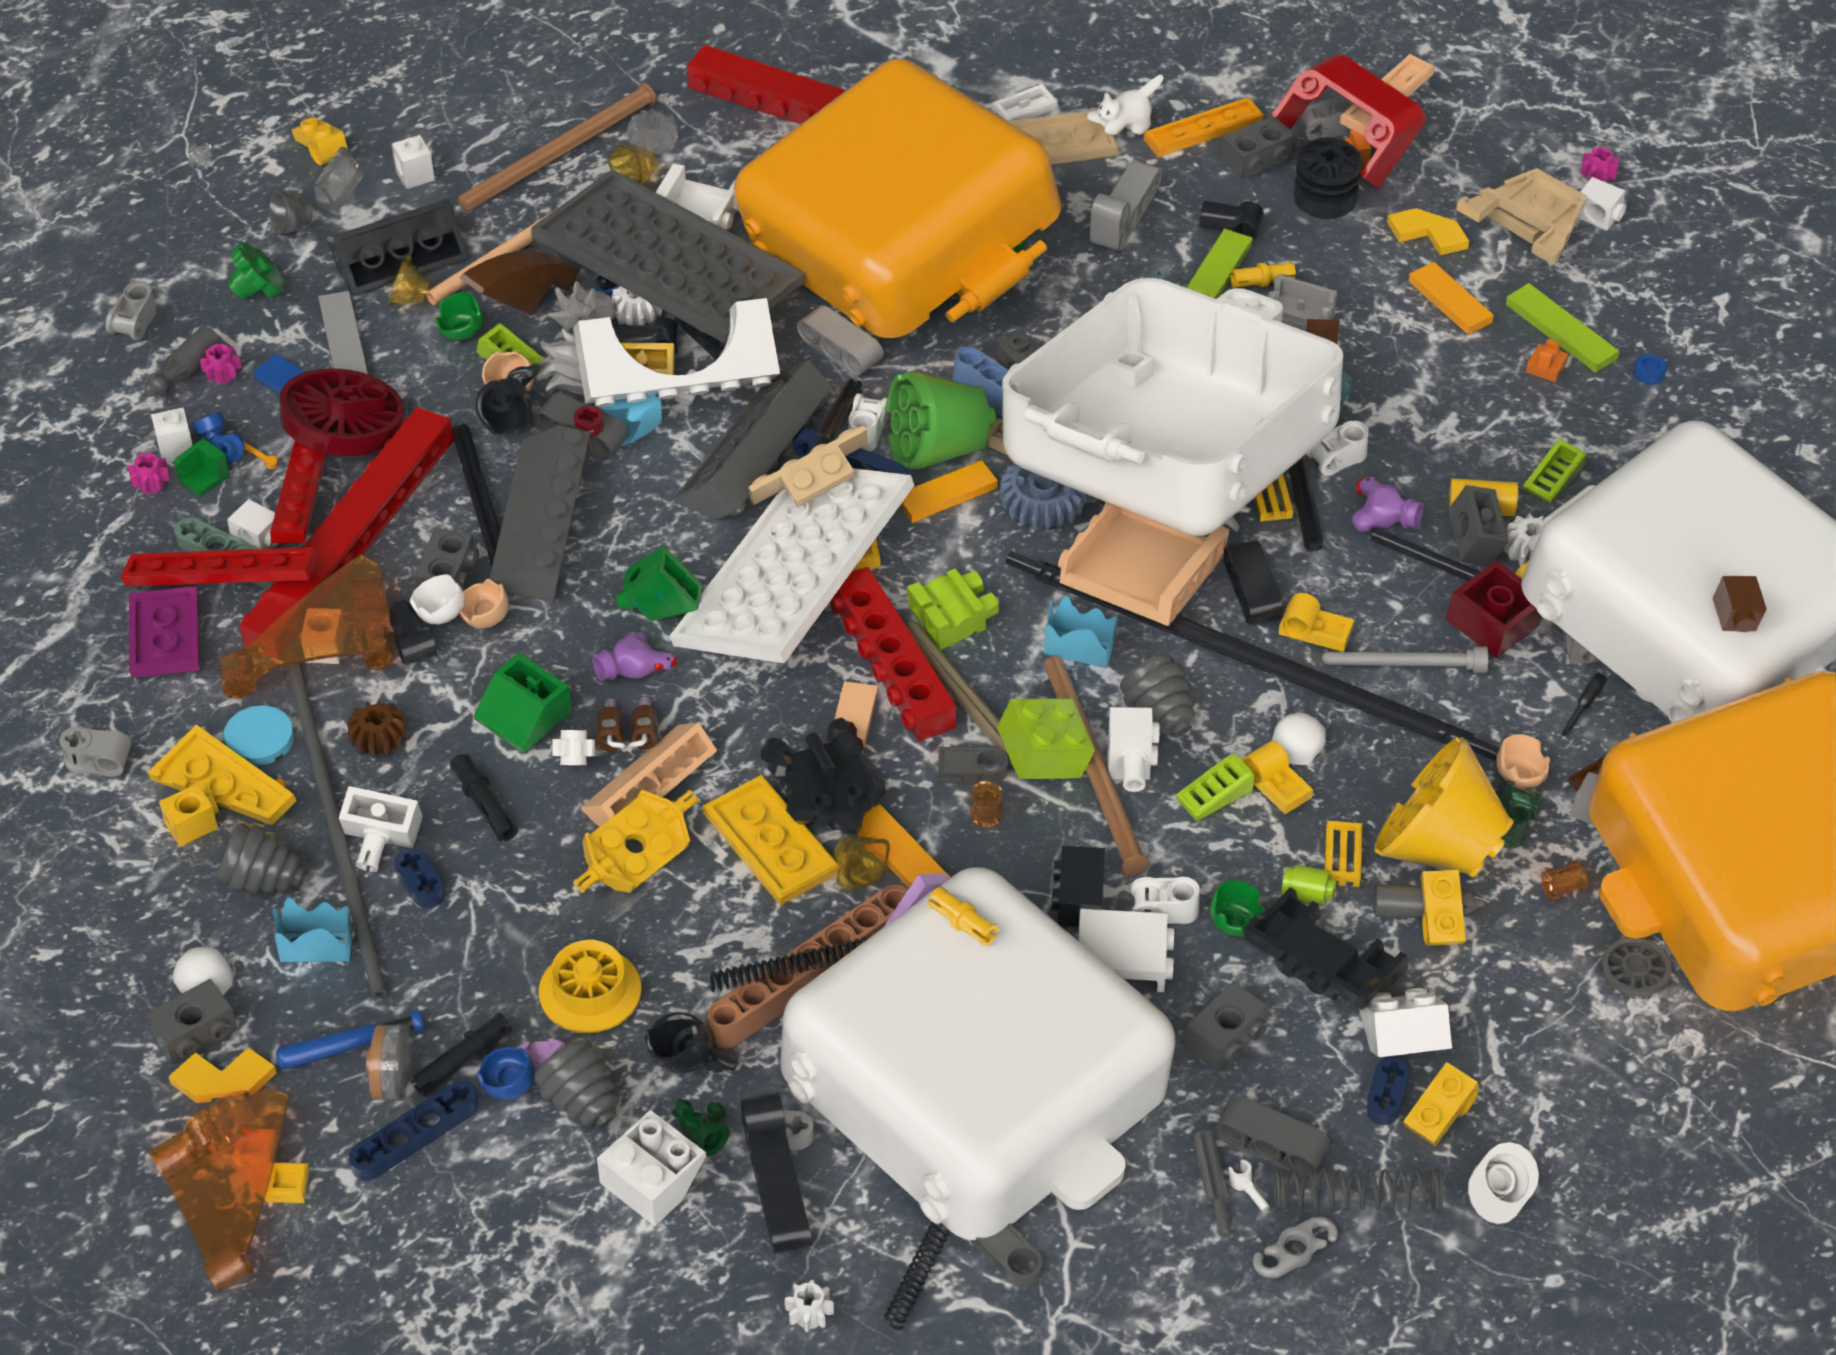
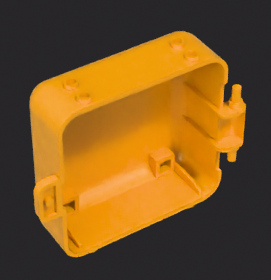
[734,59,1061,338]
[1589,671,1836,1011]

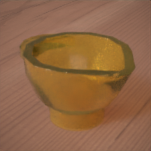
[608,145,657,184]
[388,255,430,306]
[834,837,890,891]

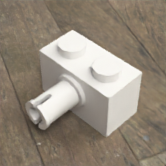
[1107,707,1159,792]
[339,786,423,872]

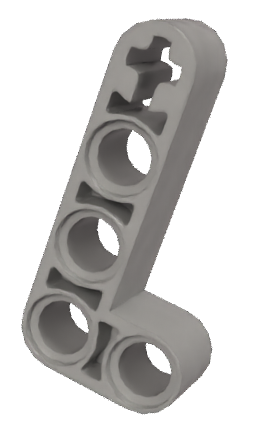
[1090,160,1163,252]

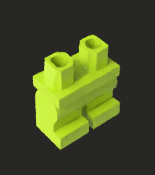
[907,568,999,651]

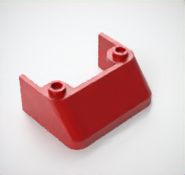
[1272,54,1426,189]

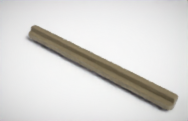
[905,621,1012,764]

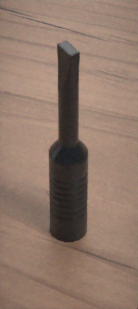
[1562,673,1607,736]

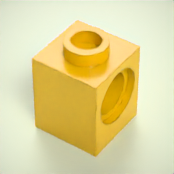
[159,784,219,847]

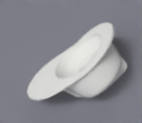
[1468,1142,1539,1224]

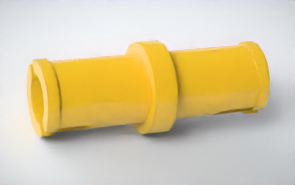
[1230,261,1296,289]
[927,886,999,946]

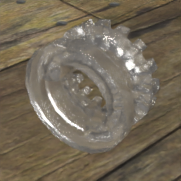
[189,141,212,170]

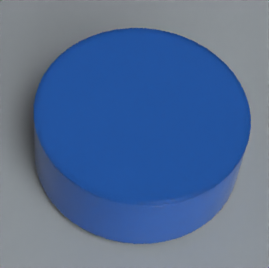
[1633,354,1667,385]

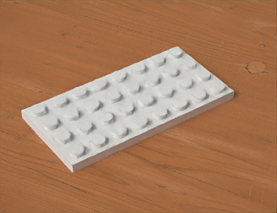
[669,468,914,663]

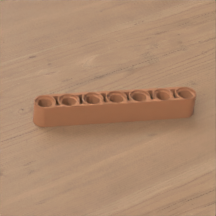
[708,884,908,1049]

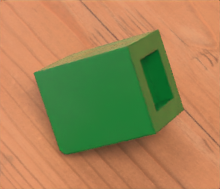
[174,438,230,497]

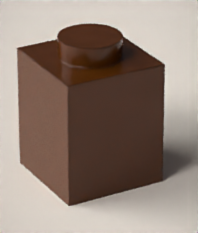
[1712,576,1767,632]

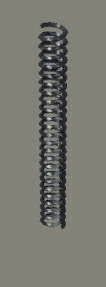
[710,935,872,993]
[884,1221,950,1330]

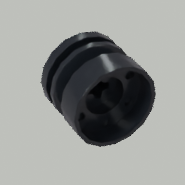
[1294,137,1362,219]

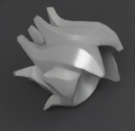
[547,281,615,341]
[535,328,584,395]

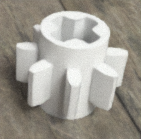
[552,730,595,765]
[785,1280,834,1332]

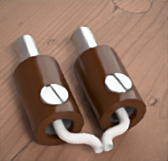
[596,697,658,752]

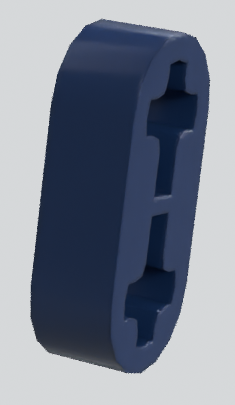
[395,848,445,908]
[1366,1057,1410,1125]

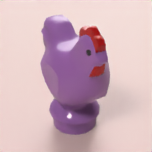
[1351,477,1423,532]
[592,631,677,681]

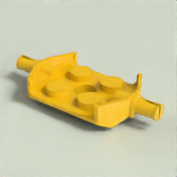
[573,790,698,893]

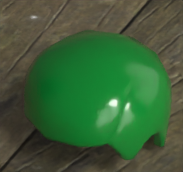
[435,292,484,341]
[1210,880,1265,937]

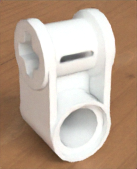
[849,393,889,452]
[1306,421,1368,476]
[1131,877,1200,924]

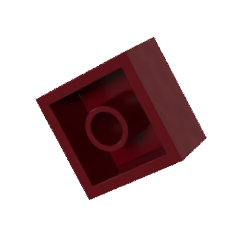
[1445,560,1542,659]

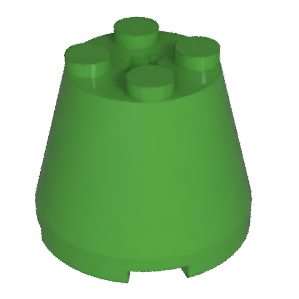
[886,371,996,470]

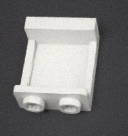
[656,163,739,231]
[1079,909,1174,993]

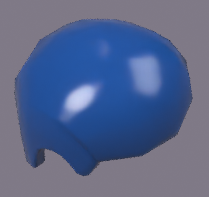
[477,1047,535,1101]

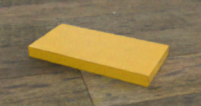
[703,774,840,906]

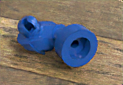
[191,411,245,463]

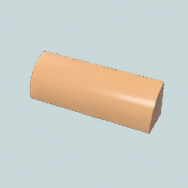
[581,722,717,827]

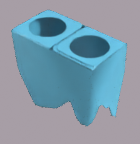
[584,395,662,446]
[1044,595,1118,668]
[273,897,353,962]

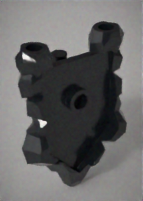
[761,717,886,835]

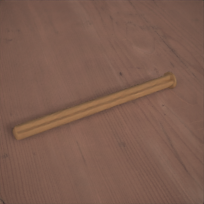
[458,83,656,211]
[1044,655,1150,876]

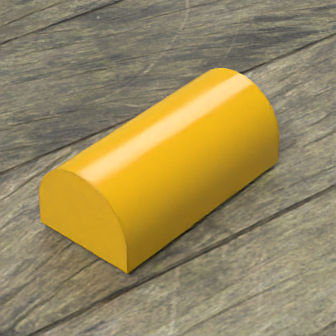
[620,343,675,375]
[1449,478,1518,516]

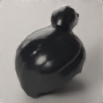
[475,363,539,435]
[644,1012,737,1074]

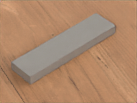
[318,291,368,374]

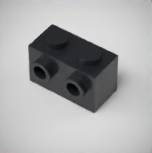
[1052,846,1105,926]

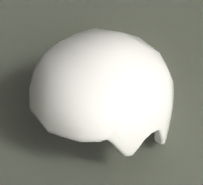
[410,574,465,625]
[1272,712,1326,765]
[172,946,234,995]

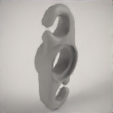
[1252,1216,1338,1278]

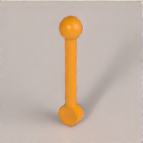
[226,431,278,469]

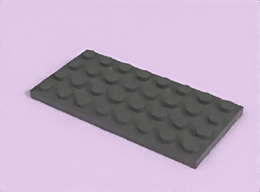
[531,169,805,344]

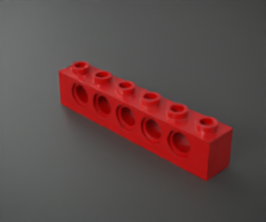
[829,567,956,742]

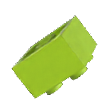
[997,699,1095,779]

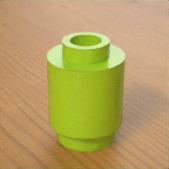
[1282,865,1337,906]

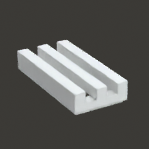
[991,84,1058,121]

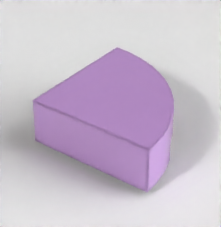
[517,1039,566,1071]

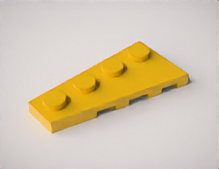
[147,725,297,826]

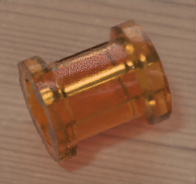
[970,781,1002,828]
[1540,860,1588,901]

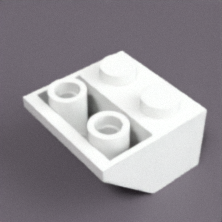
[1359,988,1452,1057]
[597,1110,706,1226]

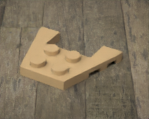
[1456,168,1587,265]

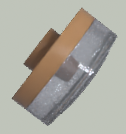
[366,1024,412,1101]

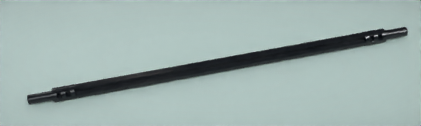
[1006,551,1500,761]

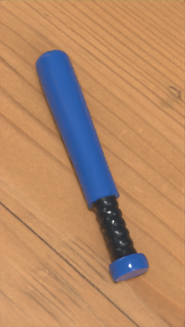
[276,1010,424,1069]

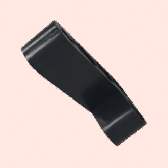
[740,1092,812,1254]

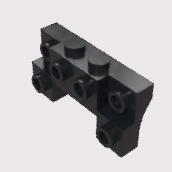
[1244,887,1408,1010]

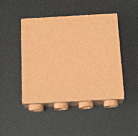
[1058,502,1229,626]

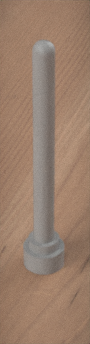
[1322,646,1488,673]

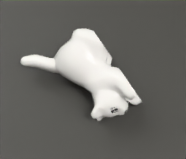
[1087,75,1164,135]

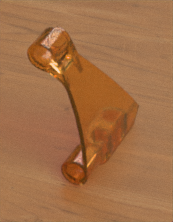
[218,555,394,699]
[148,1088,289,1293]

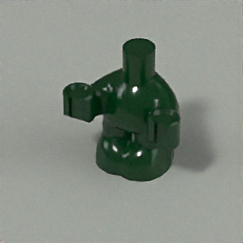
[672,1098,730,1157]

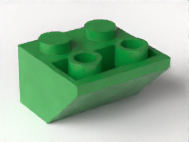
[474,653,572,754]

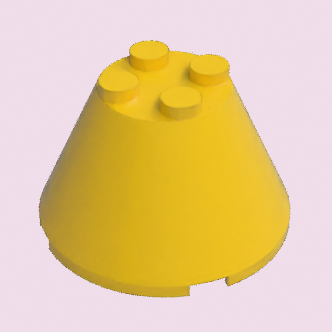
[1374,737,1514,878]

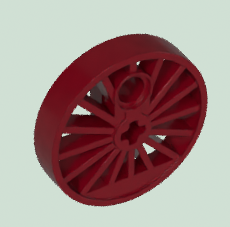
[280,368,404,456]

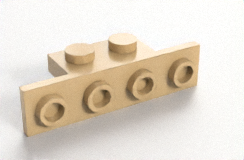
[748,425,868,508]

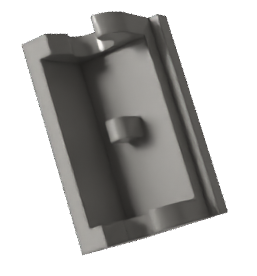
[1268,274,1338,331]

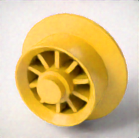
[539,940,642,1033]

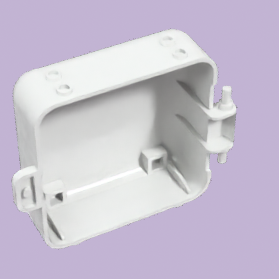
[1003,278,1343,536]
[1521,421,1836,723]
[781,867,1175,1240]

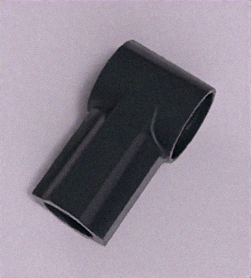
[1199,201,1264,240]
[615,317,679,355]
[387,599,437,665]

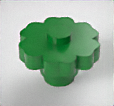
[228,242,286,300]

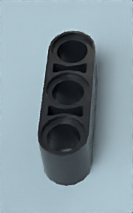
[1223,541,1283,624]

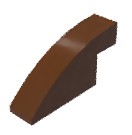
[460,249,581,315]

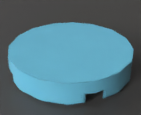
[224,705,294,766]

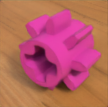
[1580,147,1619,183]
[200,344,242,383]
[128,453,170,493]

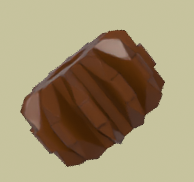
[347,699,407,759]

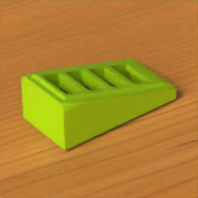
[476,323,544,370]
[1523,438,1587,504]
[1176,753,1254,822]

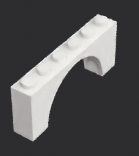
[573,298,780,407]

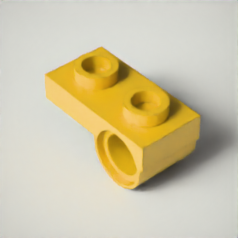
[291,118,348,166]
[1278,593,1354,652]
[1242,740,1313,814]
[1421,870,1466,946]
[1403,1062,1479,1147]

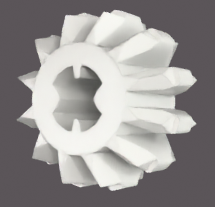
[611,286,663,326]
[1504,513,1544,567]

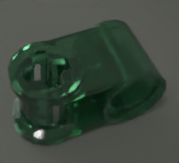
[1500,780,1544,849]

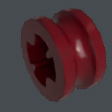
[574,405,604,437]

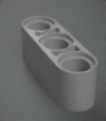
[796,305,884,376]

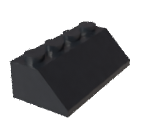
[327,199,469,295]

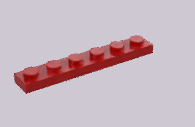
[270,441,328,543]
[120,547,319,586]

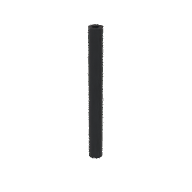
[1371,528,1480,581]

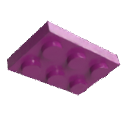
[129,586,200,678]

